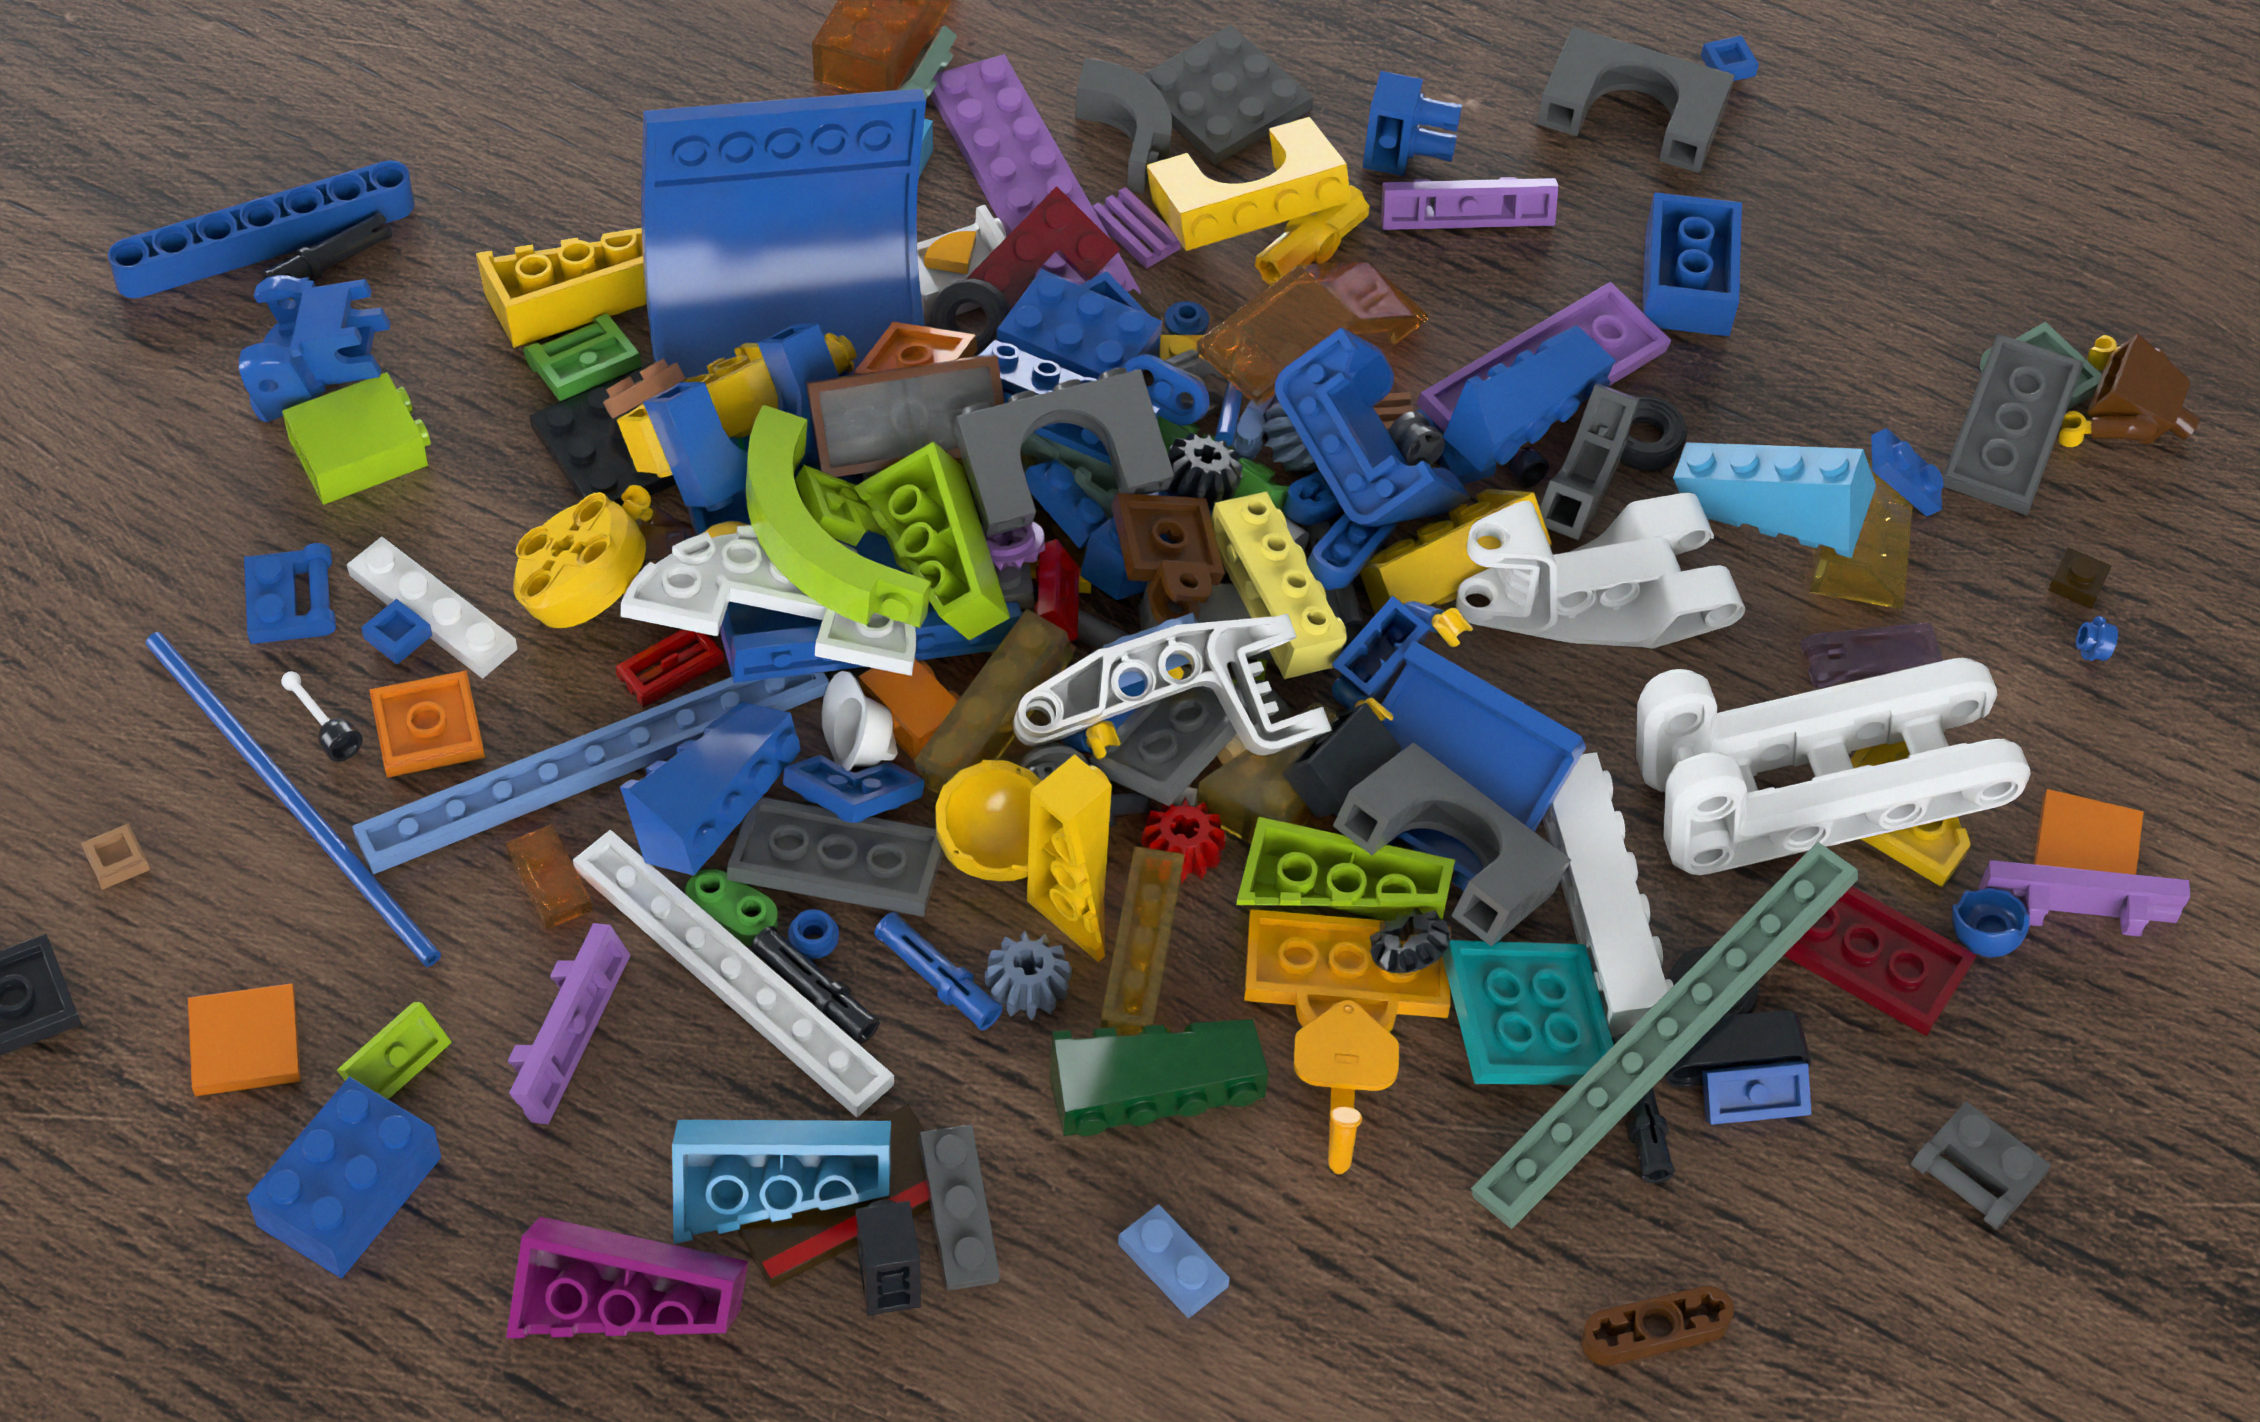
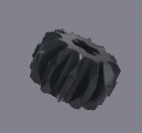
[1164,433,1243,511]

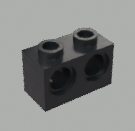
[856,1200,921,1316]

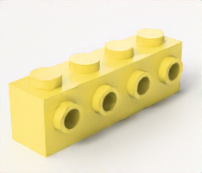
[1211,491,1347,679]

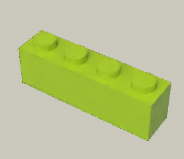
[854,442,1010,640]
[1236,816,1455,921]

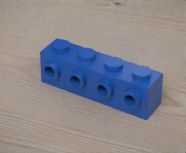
[978,340,1160,466]

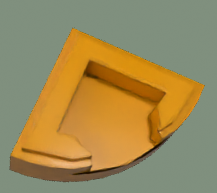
[924,231,976,274]

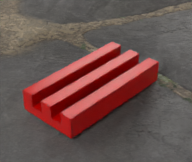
[615,629,724,708]

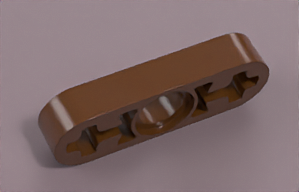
[1581,1286,1734,1366]

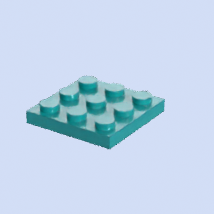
[1442,940,1614,1085]

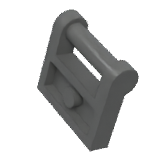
[1911,1101,2051,1230]

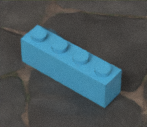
[1673,442,1876,558]
[672,1120,891,1244]

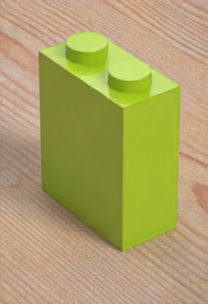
[282,372,431,505]

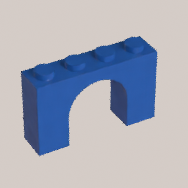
[643,324,839,511]

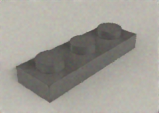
[918,1124,1000,1291]

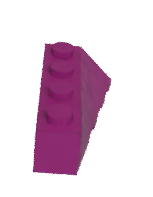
[506,1216,748,1339]

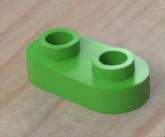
[685,869,778,946]

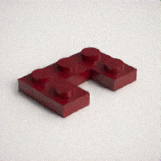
[966,186,1120,310]

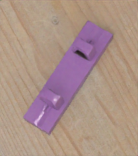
[1380,177,1558,230]
[1978,860,2190,936]
[508,923,631,1125]

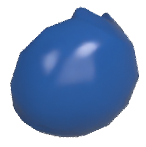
[1952,888,2030,958]

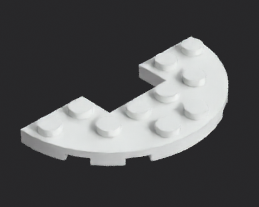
[621,525,916,676]

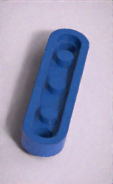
[1307,513,1399,590]

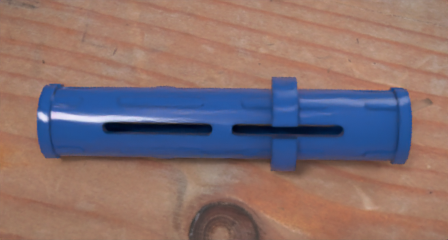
[874,912,1003,1031]

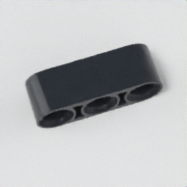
[1665,1011,1811,1087]

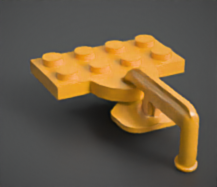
[1244,909,1451,1175]

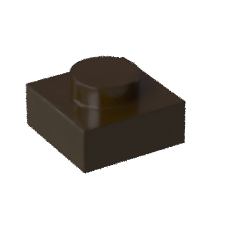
[2048,547,2112,609]

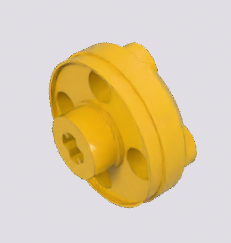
[513,492,646,628]

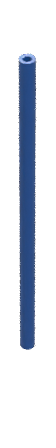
[146,632,441,967]

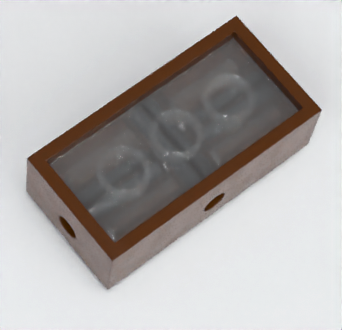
[806,354,1005,477]

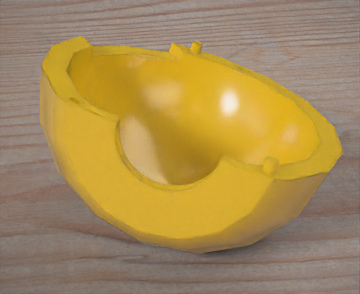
[935,760,1042,881]

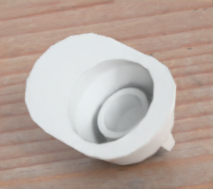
[821,671,898,771]

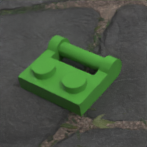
[523,313,642,401]

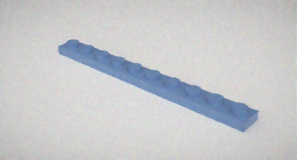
[352,672,829,875]

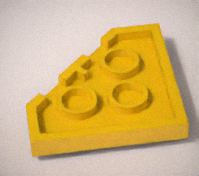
[1850,741,1971,888]

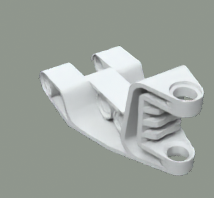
[1455,493,1745,649]
[1013,614,1332,756]

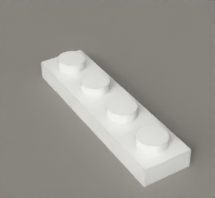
[347,537,517,679]

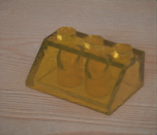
[1809,457,1913,609]

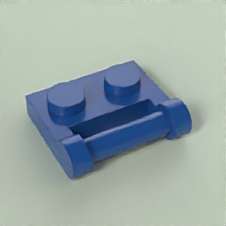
[244,543,336,644]

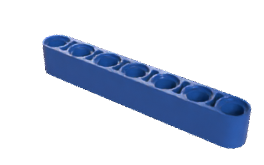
[108,160,415,298]

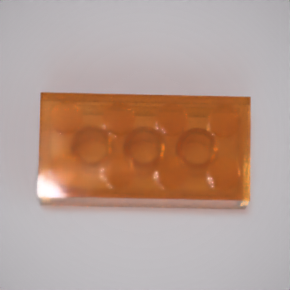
[812,0,952,93]

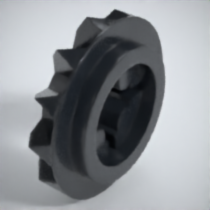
[1370,908,1451,973]

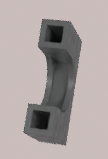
[1537,27,1735,173]
[953,368,1174,537]
[1333,742,1571,947]

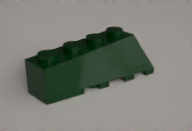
[1050,1019,1269,1136]

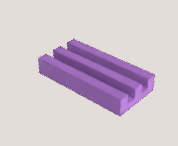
[1092,187,1181,269]

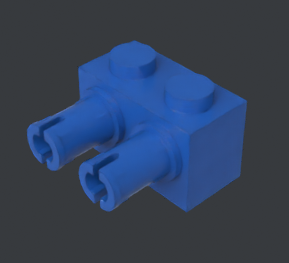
[1362,71,1462,176]

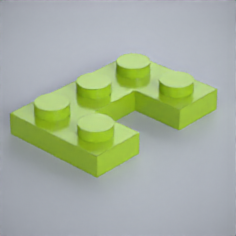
[795,465,913,573]

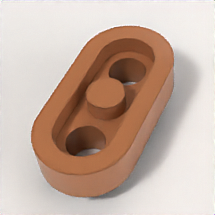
[603,358,686,419]

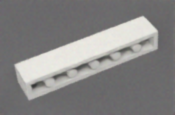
[1543,752,1674,1037]

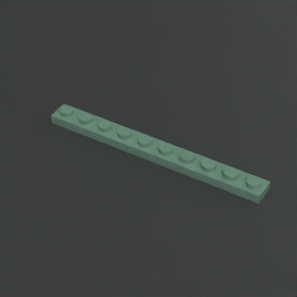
[1471,842,1858,1229]

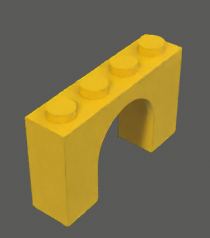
[1146,117,1351,251]

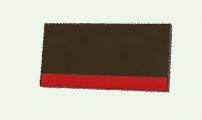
[737,1104,930,1288]

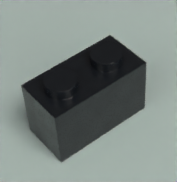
[1281,703,1402,819]

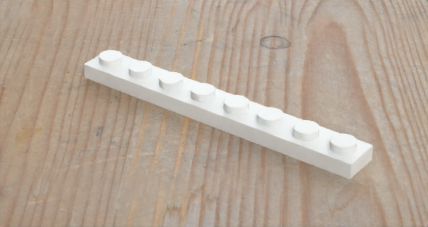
[573,830,894,1118]

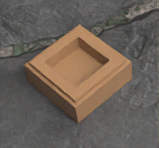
[81,823,150,890]

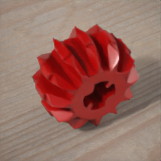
[1141,796,1226,884]

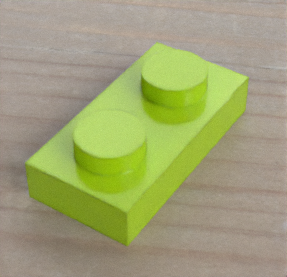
[337,1002,452,1099]

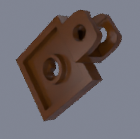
[1111,493,1225,624]

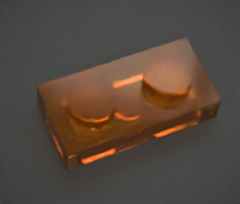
[506,824,593,930]

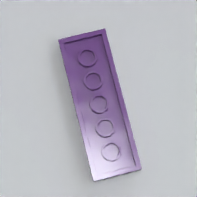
[1416,282,1671,432]

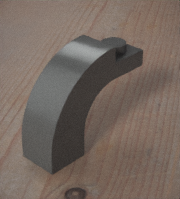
[1076,58,1172,194]
[1540,383,1640,540]

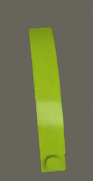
[746,405,931,628]

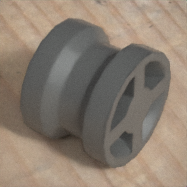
[1389,411,1445,466]

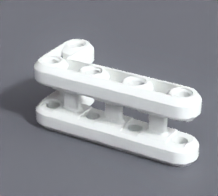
[1636,658,2031,875]

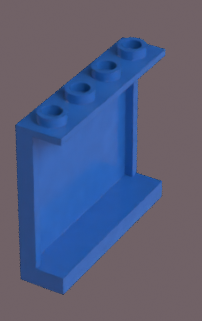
[1334,640,1586,891]

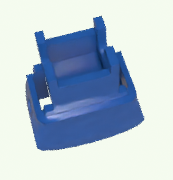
[239,275,391,423]

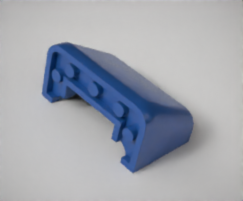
[1275,327,1471,527]

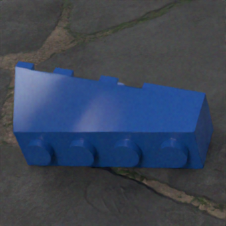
[1443,325,1616,473]
[620,702,801,875]

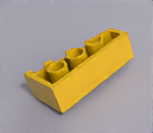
[476,228,647,348]

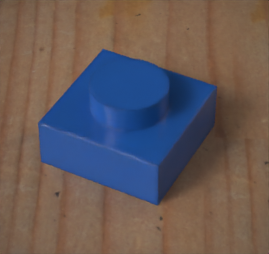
[1701,35,1759,81]
[361,599,432,664]

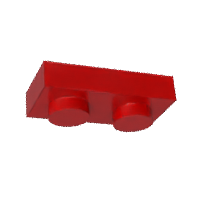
[1034,539,1080,644]

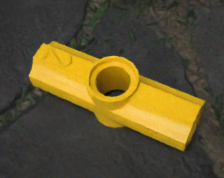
[1255,185,1370,287]

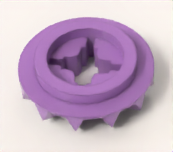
[981,522,1045,572]

